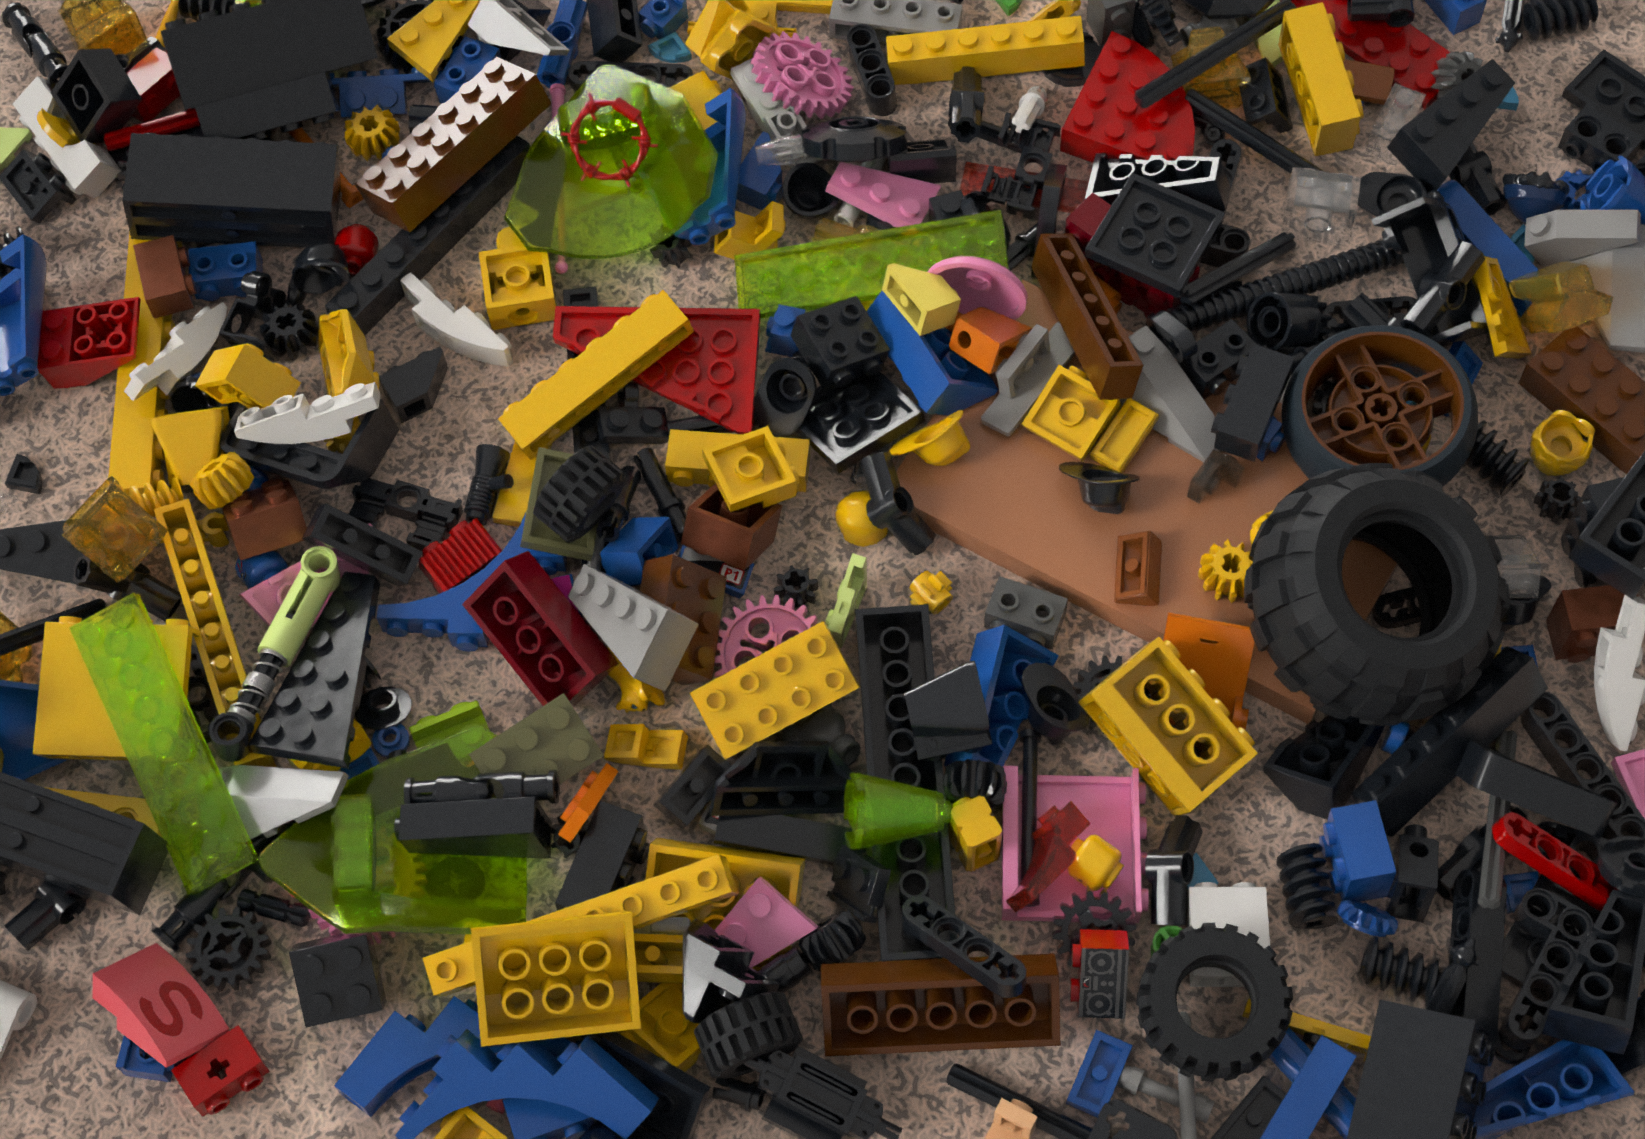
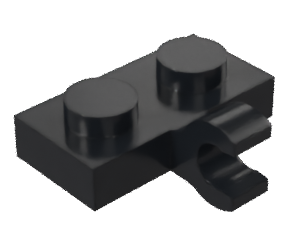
[595,382,669,444]

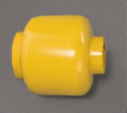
[1065,834,1124,891]

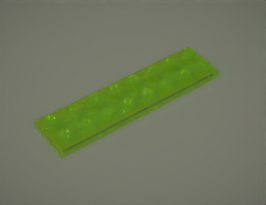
[734,210,1009,319]
[70,593,259,895]

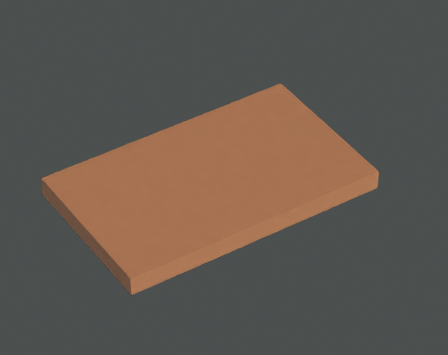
[896,279,1398,724]

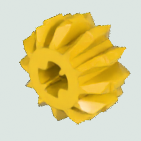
[344,105,400,162]
[190,452,254,510]
[1198,539,1253,604]

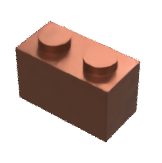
[133,235,197,319]

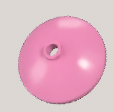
[927,256,1027,320]

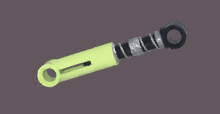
[209,546,341,762]

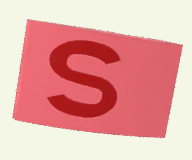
[92,943,229,1068]

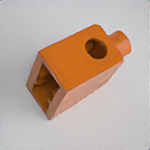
[944,307,1032,374]

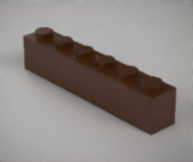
[1031,233,1144,400]

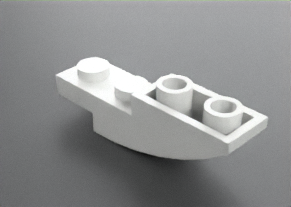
[730,58,823,168]
[400,272,513,367]
[124,302,227,401]
[234,382,381,444]
[1594,595,1645,752]

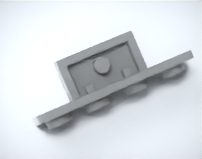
[981,321,1076,437]

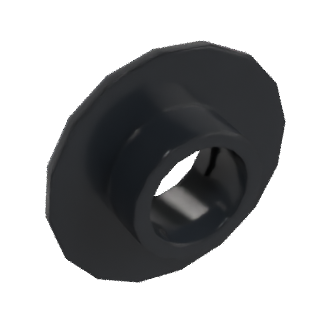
[355,686,412,730]

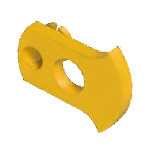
[37,108,96,148]

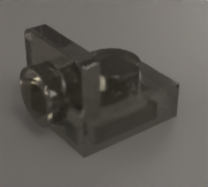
[1187,449,1244,504]

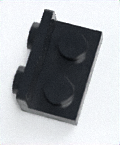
[1237,57,1293,133]
[0,149,77,223]

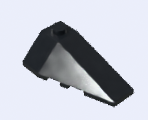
[1263,715,1385,820]

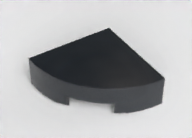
[5,454,42,494]

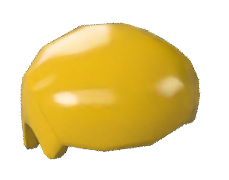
[835,490,889,547]

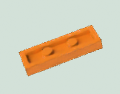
[558,763,619,843]

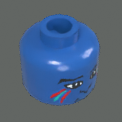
[235,550,288,589]

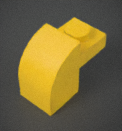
[714,201,786,260]

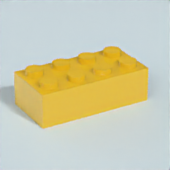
[1278,2,1364,156]

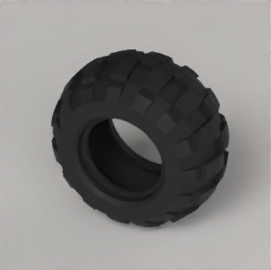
[1244,463,1510,726]

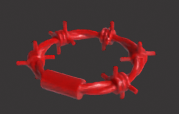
[561,92,658,188]

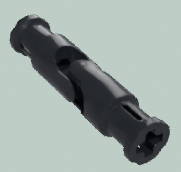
[2,2,68,89]
[404,770,560,804]
[151,834,278,954]

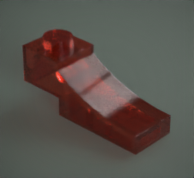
[1006,801,1091,913]

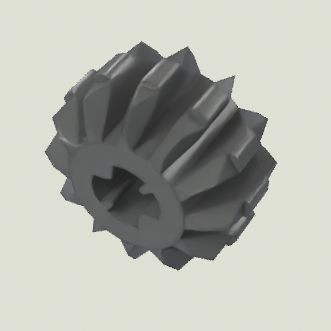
[1431,51,1483,100]

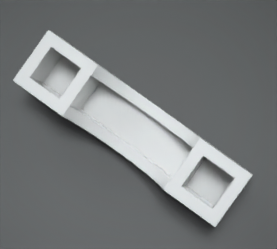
[13,76,121,198]

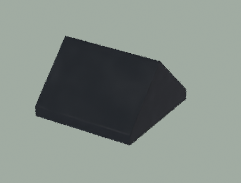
[887,138,957,184]

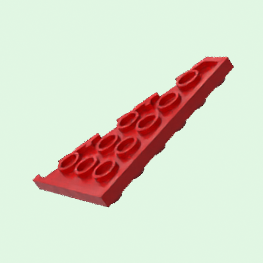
[553,306,761,435]

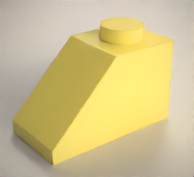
[882,263,961,336]

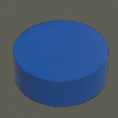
[1381,721,1410,755]

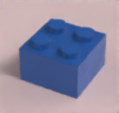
[1319,800,1396,902]

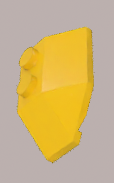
[317,309,379,420]

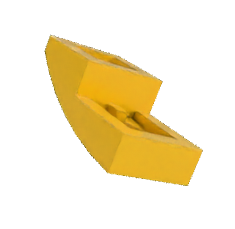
[604,724,688,770]

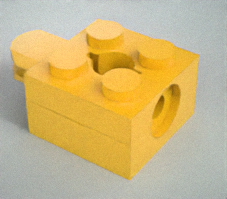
[479,226,557,330]

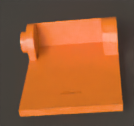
[1163,612,1255,730]

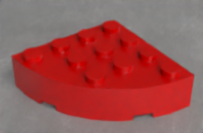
[1060,31,1195,163]

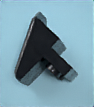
[682,919,780,1024]

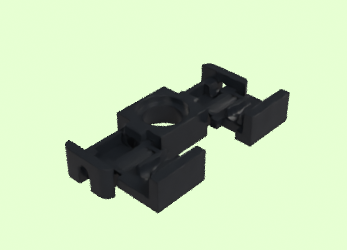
[981,112,1061,219]
[348,478,463,551]

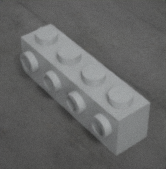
[829,0,962,45]

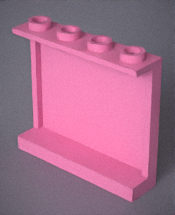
[1002,766,1149,923]

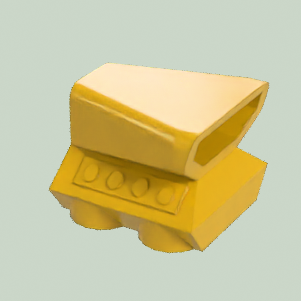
[685,0,774,80]
[151,406,231,486]

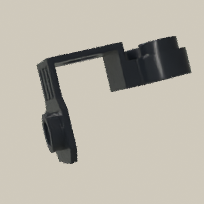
[219,271,286,362]

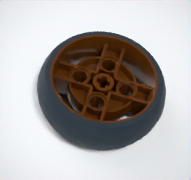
[1281,325,1478,487]

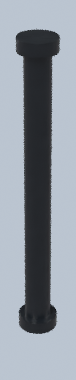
[1018,729,1042,907]

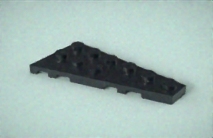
[249,572,380,769]

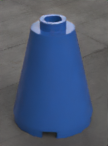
[1580,156,1645,225]

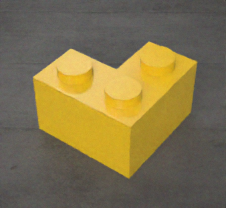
[195,343,301,409]

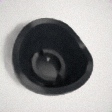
[782,162,839,220]

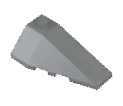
[1568,224,1645,353]
[1088,326,1221,463]
[198,765,349,856]

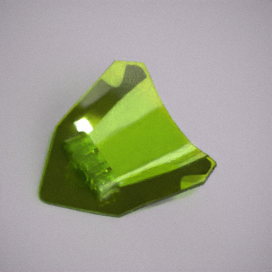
[504,64,718,259]
[259,725,527,934]

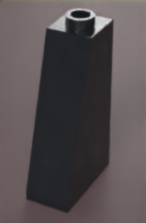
[394,796,552,859]

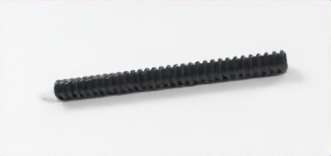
[1146,239,1405,333]

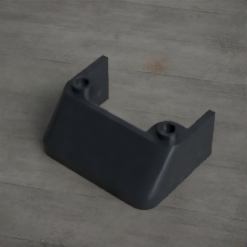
[1371,197,1489,347]
[220,399,399,489]

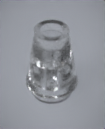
[754,132,805,166]

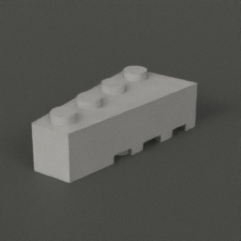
[568,564,699,691]

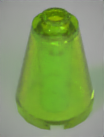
[844,773,951,850]

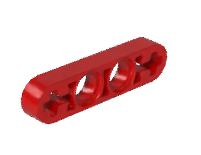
[1492,812,1620,911]

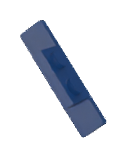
[329,68,436,118]

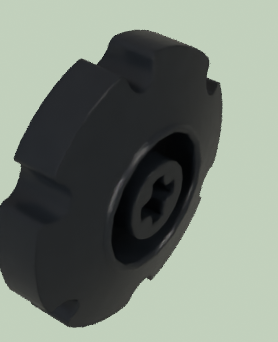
[802,116,907,162]

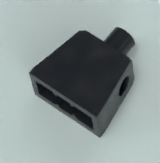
[1385,824,1439,923]

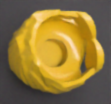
[1530,410,1595,476]

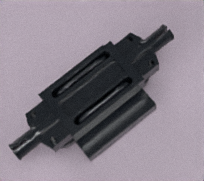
[743,1046,903,1139]

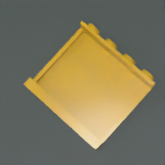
[33,616,201,763]

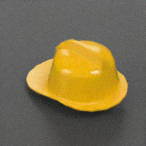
[890,410,971,466]

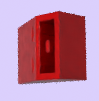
[37,297,141,389]

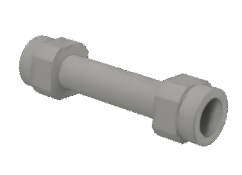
[1118,1064,1215,1123]

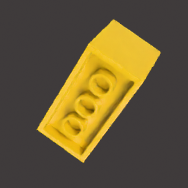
[690,621,860,760]
[1078,637,1258,817]

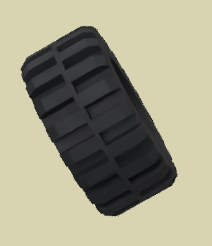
[1136,922,1293,1082]

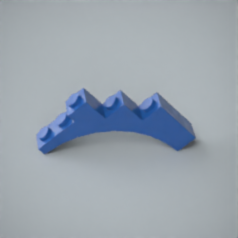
[376,510,567,652]
[334,996,581,1117]
[395,1029,659,1139]

